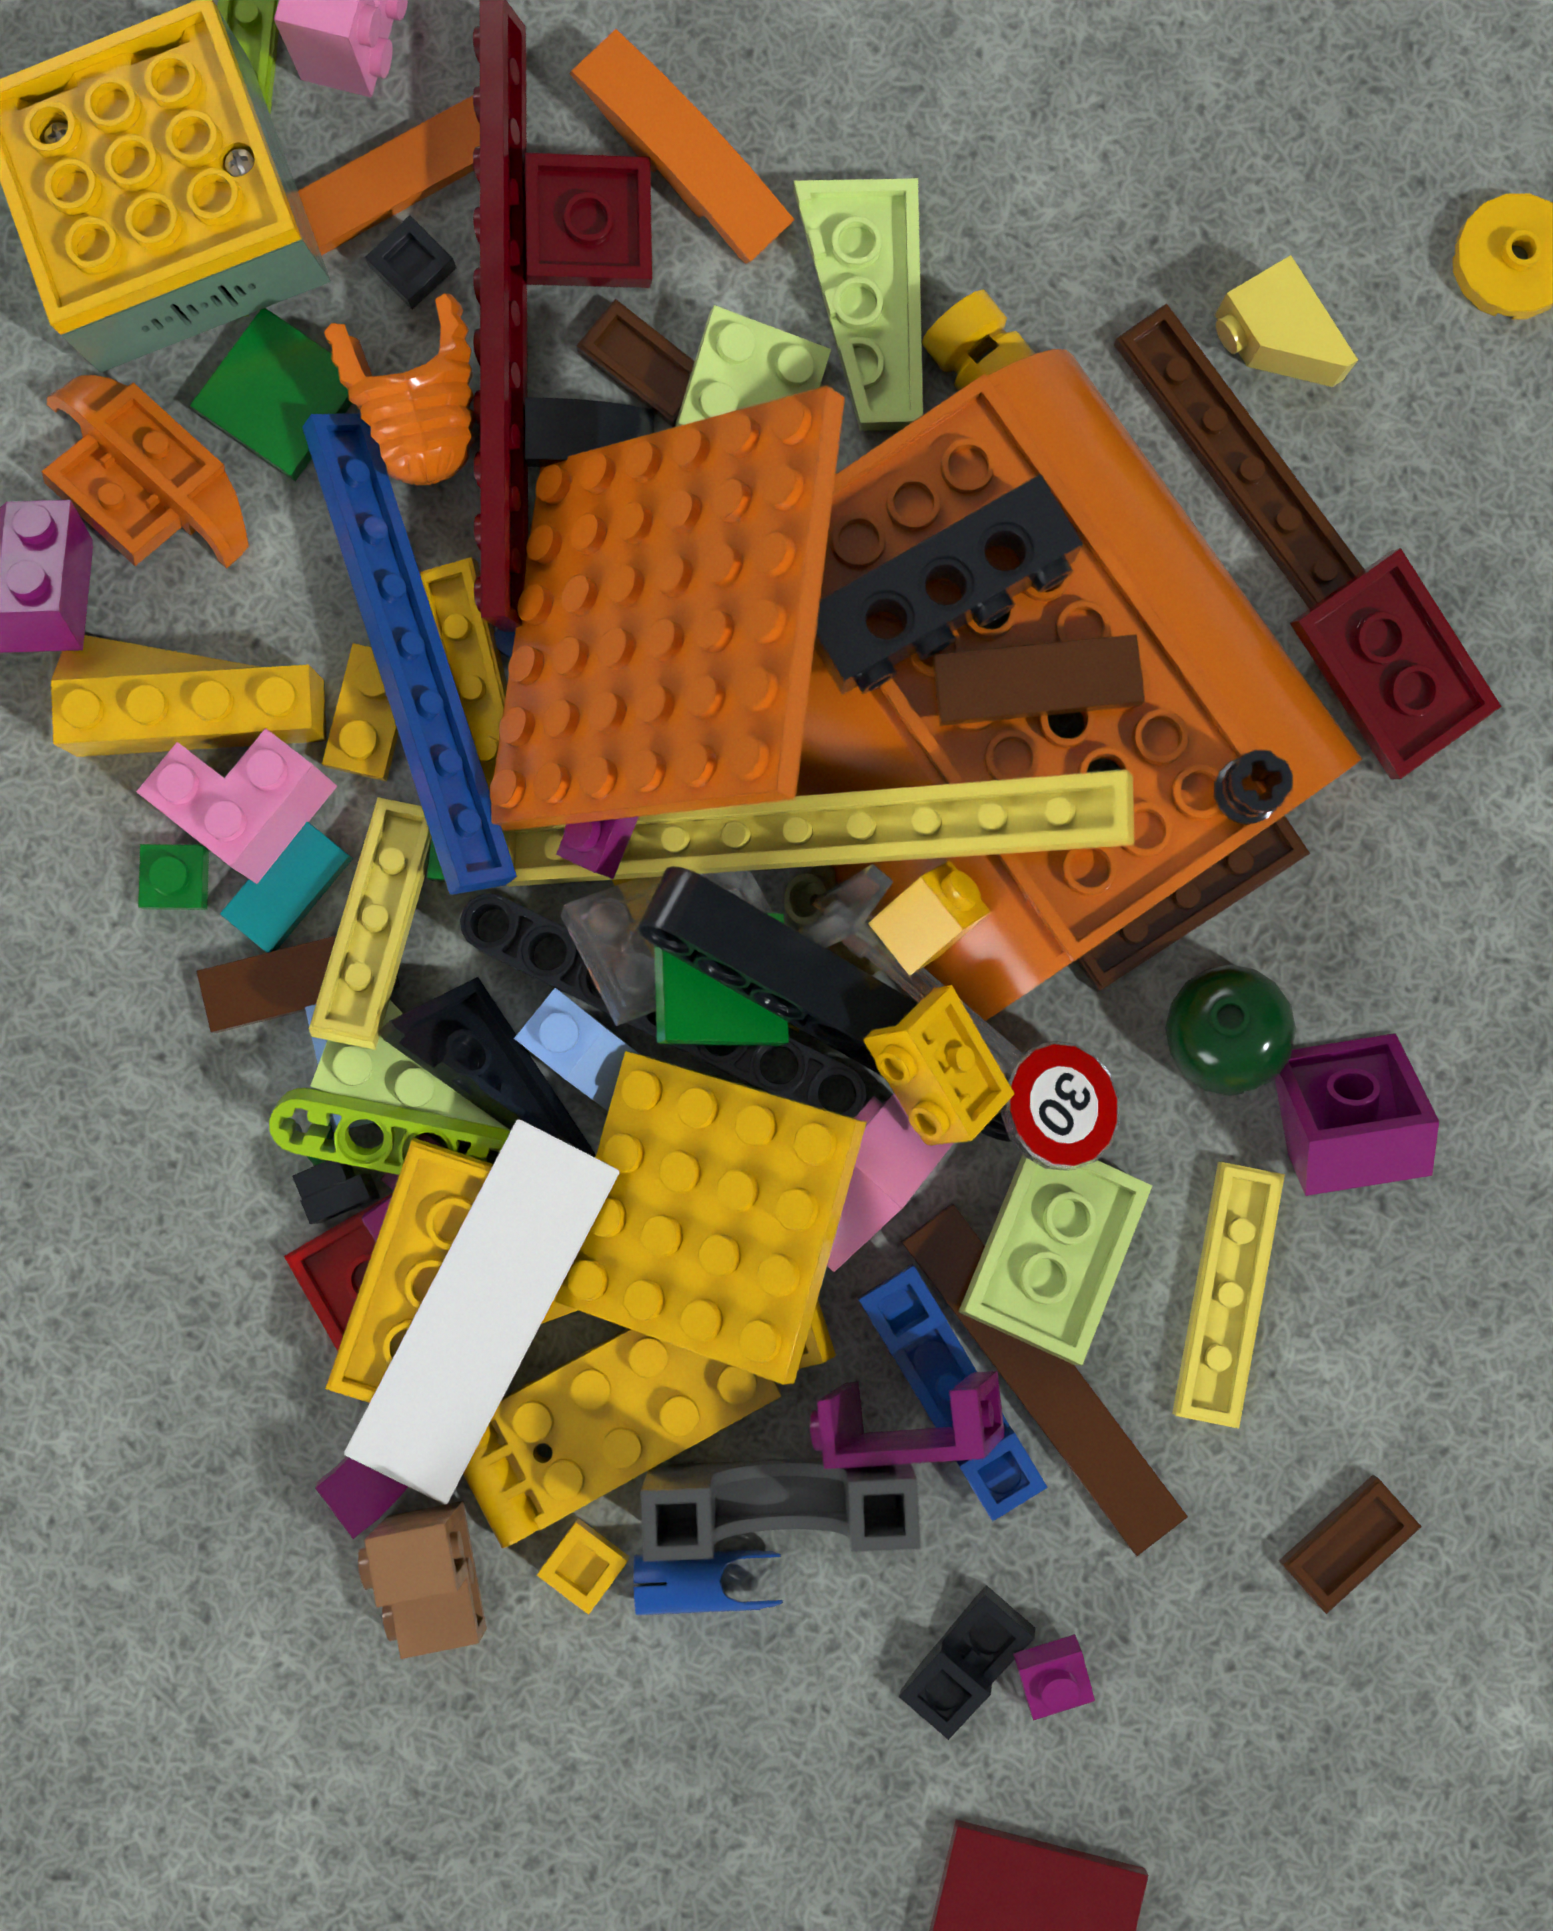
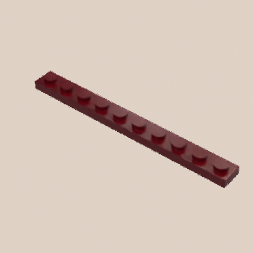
[473,0,528,632]

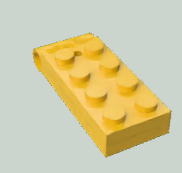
[463,1328,782,1549]

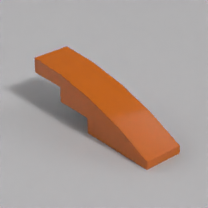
[569,29,795,264]

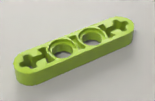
[269,1088,511,1175]

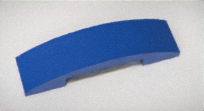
[857,1264,1048,1522]

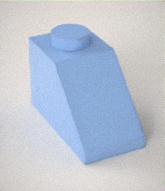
[514,988,639,1111]

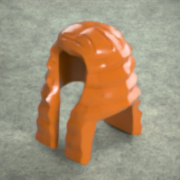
[324,293,476,486]

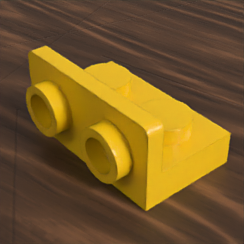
[864,985,1015,1145]

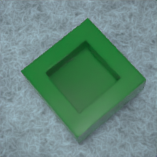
[138,844,209,910]

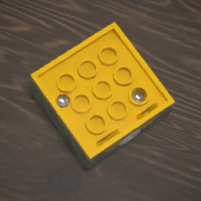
[0,0,331,373]

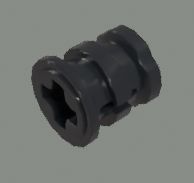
[1214,750,1293,824]

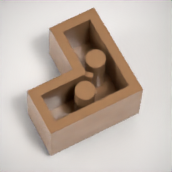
[358,1501,487,1659]

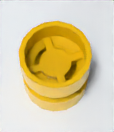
[922,289,1035,391]

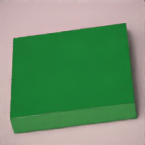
[190,308,353,481]
[654,913,789,1046]

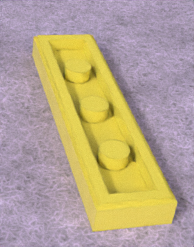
[309,797,431,1050]
[1172,1162,1285,1429]

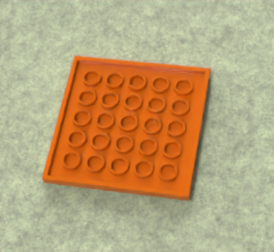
[490,386,845,831]

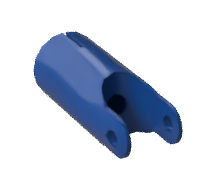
[633,1549,783,1616]

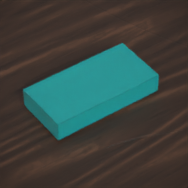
[220,821,354,953]

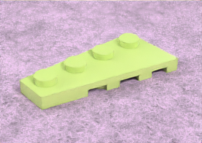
[794,178,923,431]

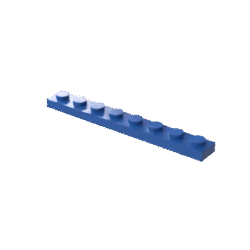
[302,413,517,895]

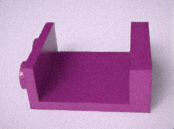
[810,1371,1005,1469]

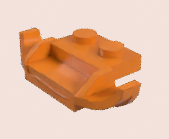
[41,375,249,568]

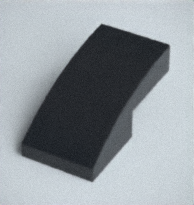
[525,397,654,467]
[899,1585,1036,1740]

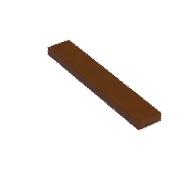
[1114,303,1365,609]
[901,1203,1188,1556]

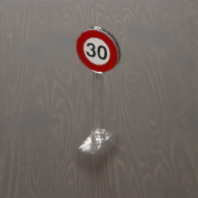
[796,864,1120,1171]

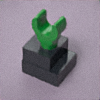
[292,1121,380,1224]

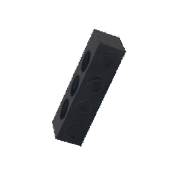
[814,474,1083,695]

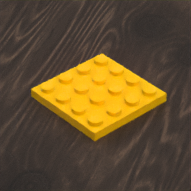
[555,1051,867,1385]

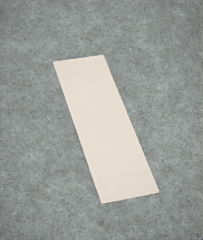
[344,1119,620,1504]

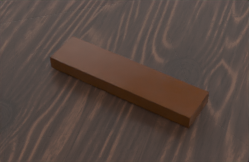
[1076,815,1310,992]

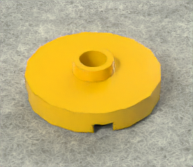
[1453,193,1553,319]

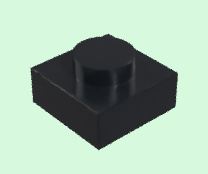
[365,215,456,310]

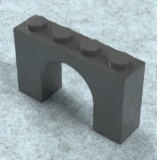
[641,1458,921,1561]

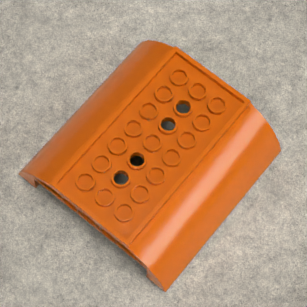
[795,349,1362,1027]

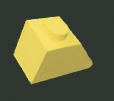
[1215,255,1358,387]

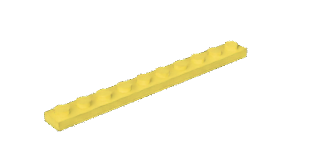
[502,770,1134,887]

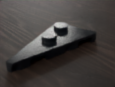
[378,977,596,1157]

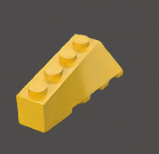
[51,635,327,757]

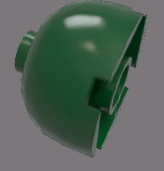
[1165,965,1296,1096]

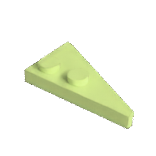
[310,1000,511,1153]

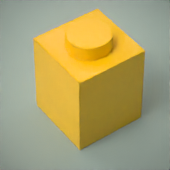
[868,860,991,975]

